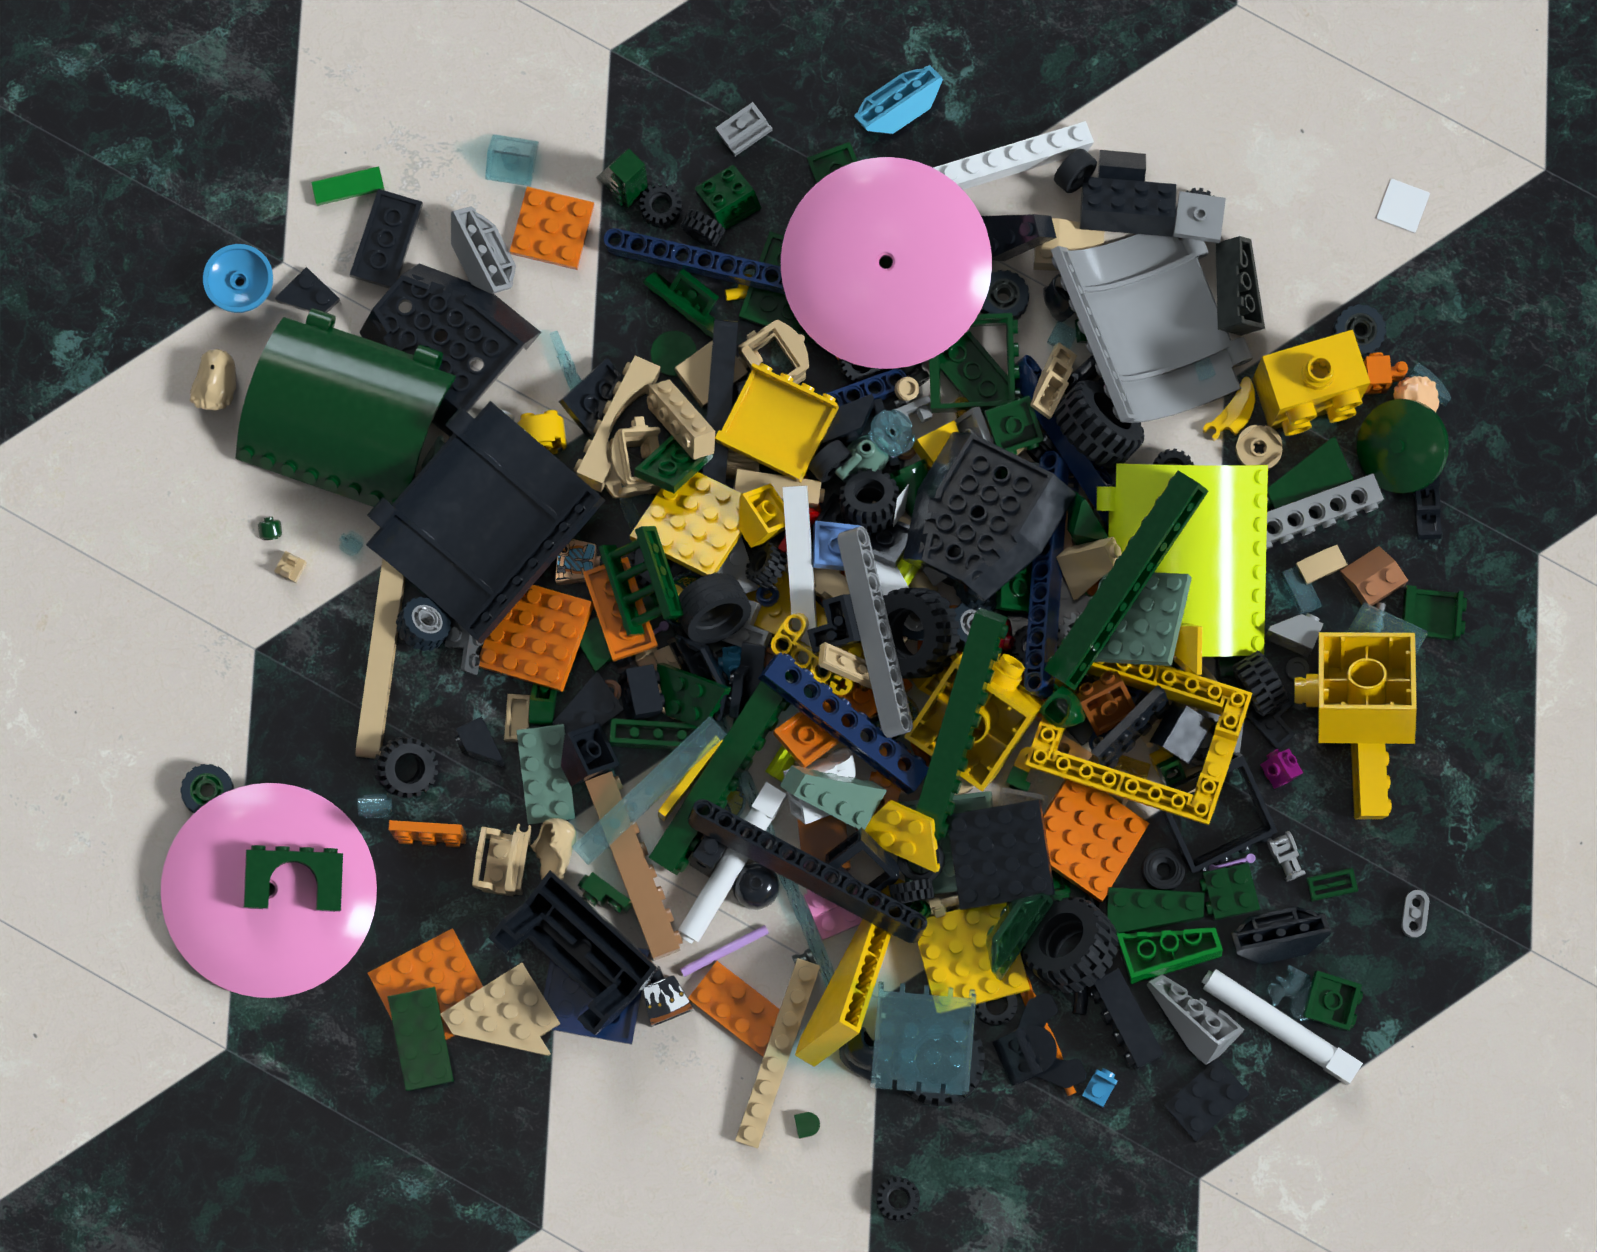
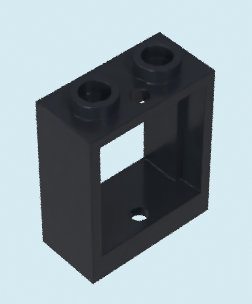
[825,827,899,892]

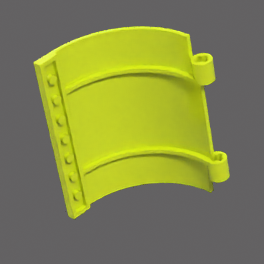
[1096,463,1268,657]

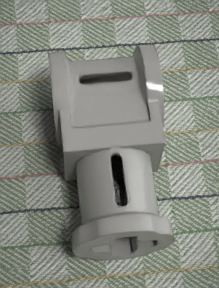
[1267,831,1306,882]

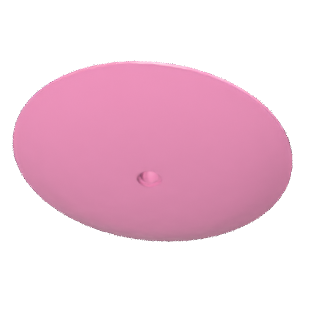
[781,157,992,369]
[161,783,377,998]

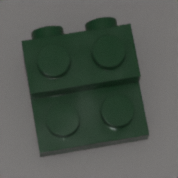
[984,395,1044,455]
[1199,863,1260,921]
[577,872,632,913]
[1302,971,1363,1032]

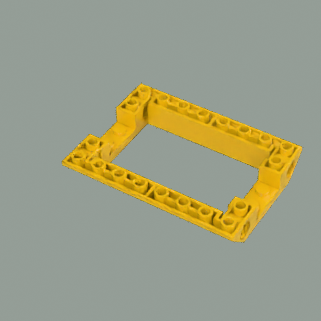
[1025,662,1252,825]

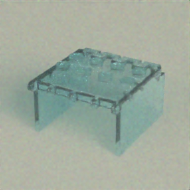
[870,981,976,1095]

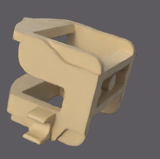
[738,320,809,384]
[605,416,661,498]
[472,824,531,896]

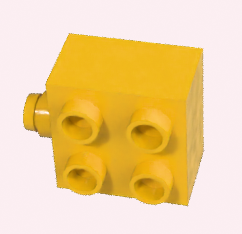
[1253,330,1370,436]
[1295,632,1416,744]
[904,653,1044,792]

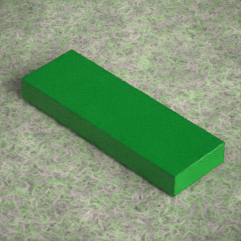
[311,166,385,206]

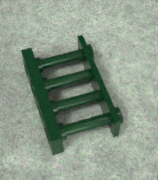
[599,526,683,636]

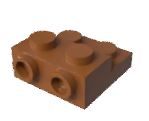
[1075,671,1136,736]

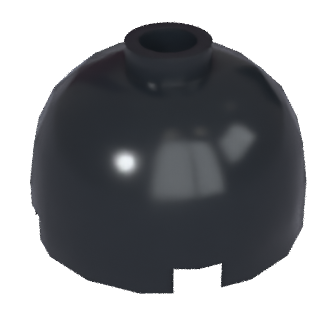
[732,862,780,910]

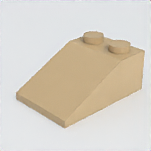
[1033,218,1104,271]

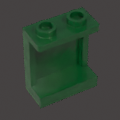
[1401,585,1467,641]

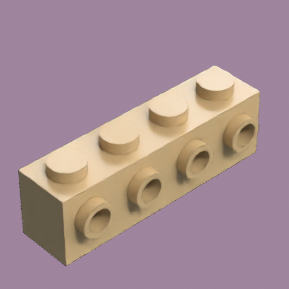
[647,379,715,460]

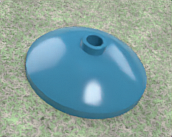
[203,244,273,313]

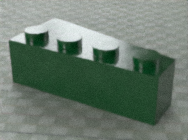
[596,149,648,209]

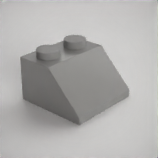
[1264,614,1324,657]

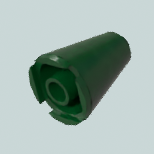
[889,459,929,518]

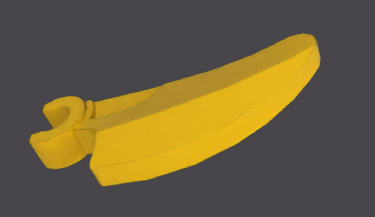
[1203,377,1255,441]

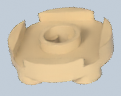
[1235,425,1283,470]

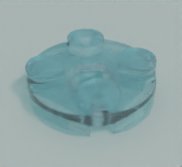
[869,409,915,458]

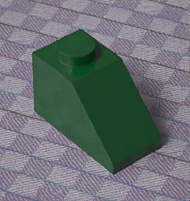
[528,684,557,725]

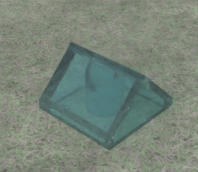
[485,134,539,187]

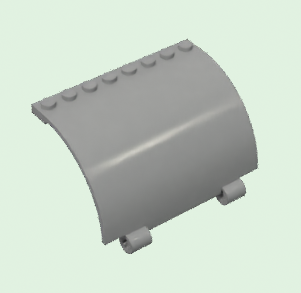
[1051,226,1253,423]

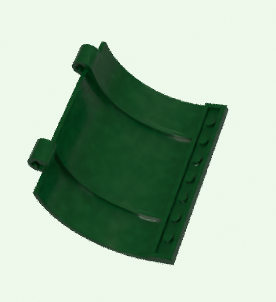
[235,308,455,507]

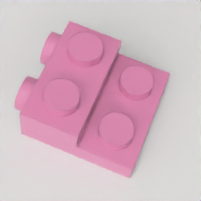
[804,889,862,941]

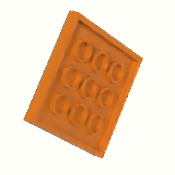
[479,585,594,692]
[1043,779,1149,902]
[368,928,483,1040]

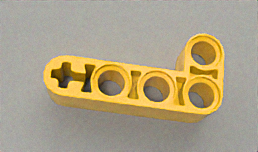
[771,613,855,695]

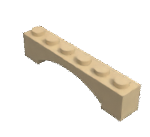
[574,356,660,492]

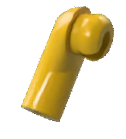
[725,274,752,301]

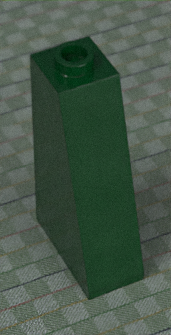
[1267,437,1353,510]
[579,594,659,673]

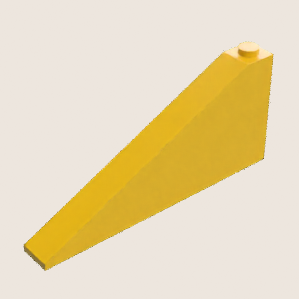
[795,878,905,1067]

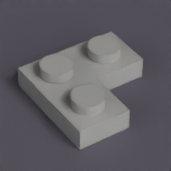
[722,600,772,649]

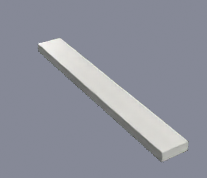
[782,486,821,675]

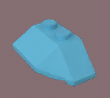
[854,65,943,134]

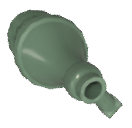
[835,435,889,480]

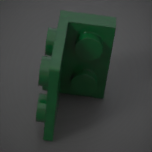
[695,165,762,230]

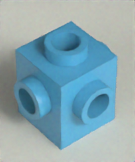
[718,646,742,680]

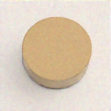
[895,377,919,401]

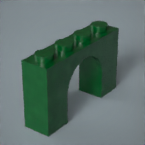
[243,845,343,912]

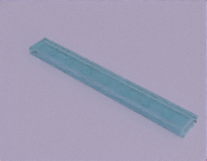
[572,716,727,865]

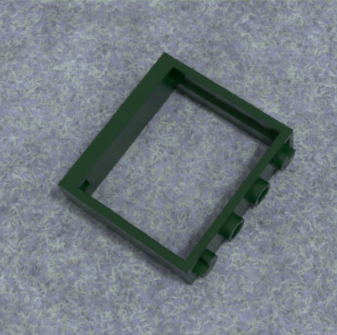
[929,313,1020,413]

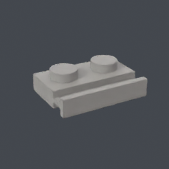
[715,102,772,156]

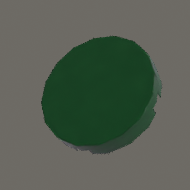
[651,330,697,377]

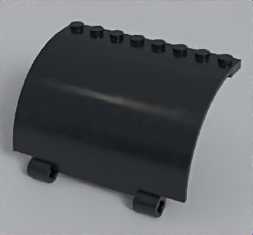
[366,401,606,644]

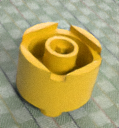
[517,410,567,455]

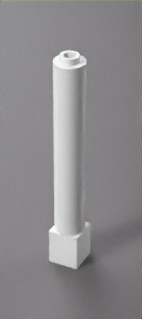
[678,782,788,944]
[1202,969,1363,1085]

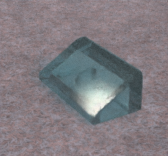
[1280,566,1322,615]

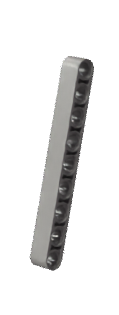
[838,526,913,738]

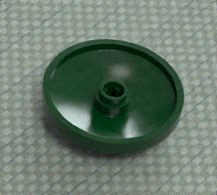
[1357,399,1449,493]

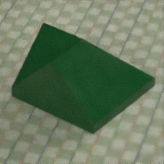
[1067,490,1108,545]

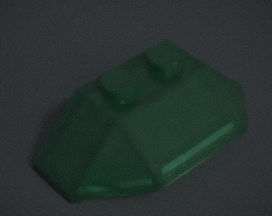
[986,893,1054,981]

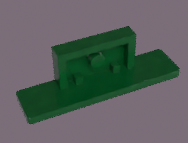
[643,269,719,338]

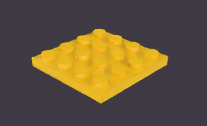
[630,472,742,576]
[917,903,1030,1014]

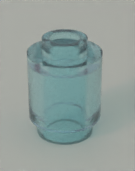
[358,794,393,819]

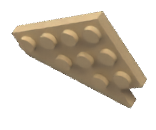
[441,963,560,1056]

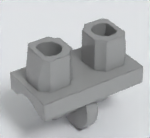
[889,395,932,432]

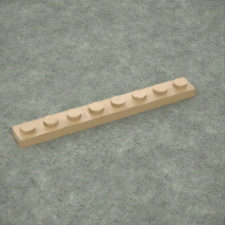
[735,958,820,1149]

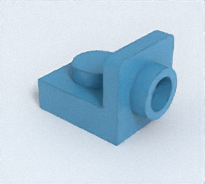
[1082,1068,1118,1108]

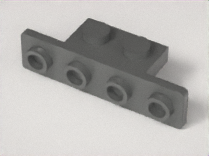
[445,616,483,675]

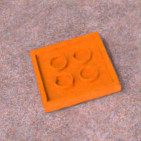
[510,186,595,270]
[389,820,467,847]

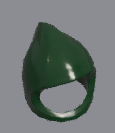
[1039,684,1085,728]

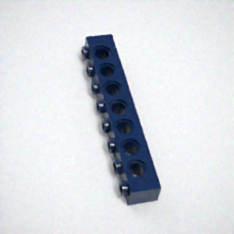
[758,652,929,795]

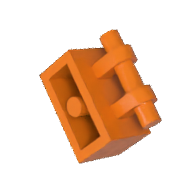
[1364,352,1408,395]

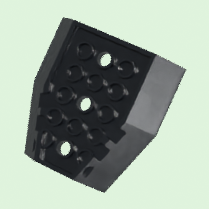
[359,263,541,437]
[903,432,1076,602]

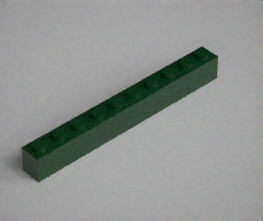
[1044,470,1209,690]
[916,608,1009,842]
[648,672,794,875]

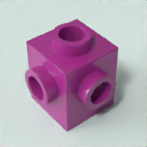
[1260,749,1303,789]

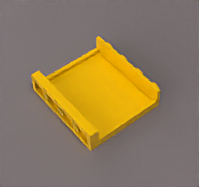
[715,363,839,483]

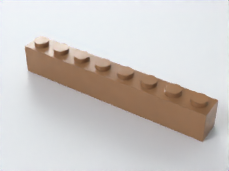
[585,771,683,961]

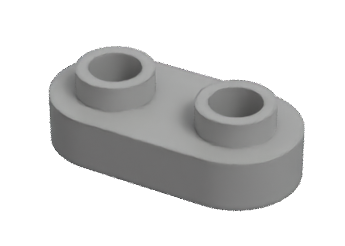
[1401,890,1429,938]

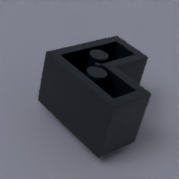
[807,594,861,653]

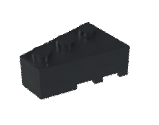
[981,214,1057,261]

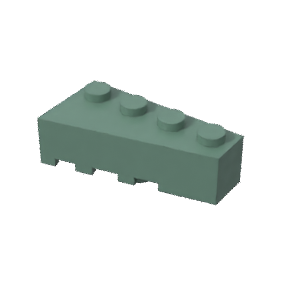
[780,765,887,830]

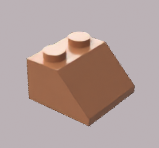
[1339,546,1408,610]

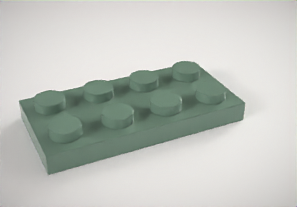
[516,724,575,824]

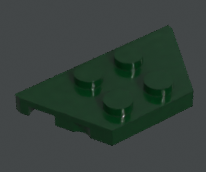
[657,663,731,728]

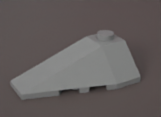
[1147,975,1244,1065]

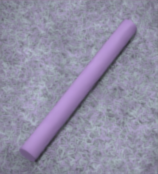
[680,925,769,977]

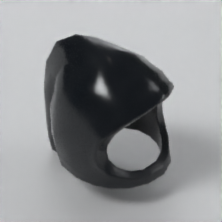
[1043,273,1075,322]
[839,1027,889,1082]

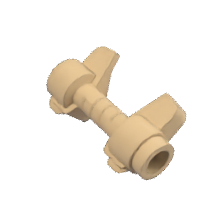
[927,895,959,918]

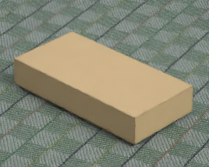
[504,694,531,742]

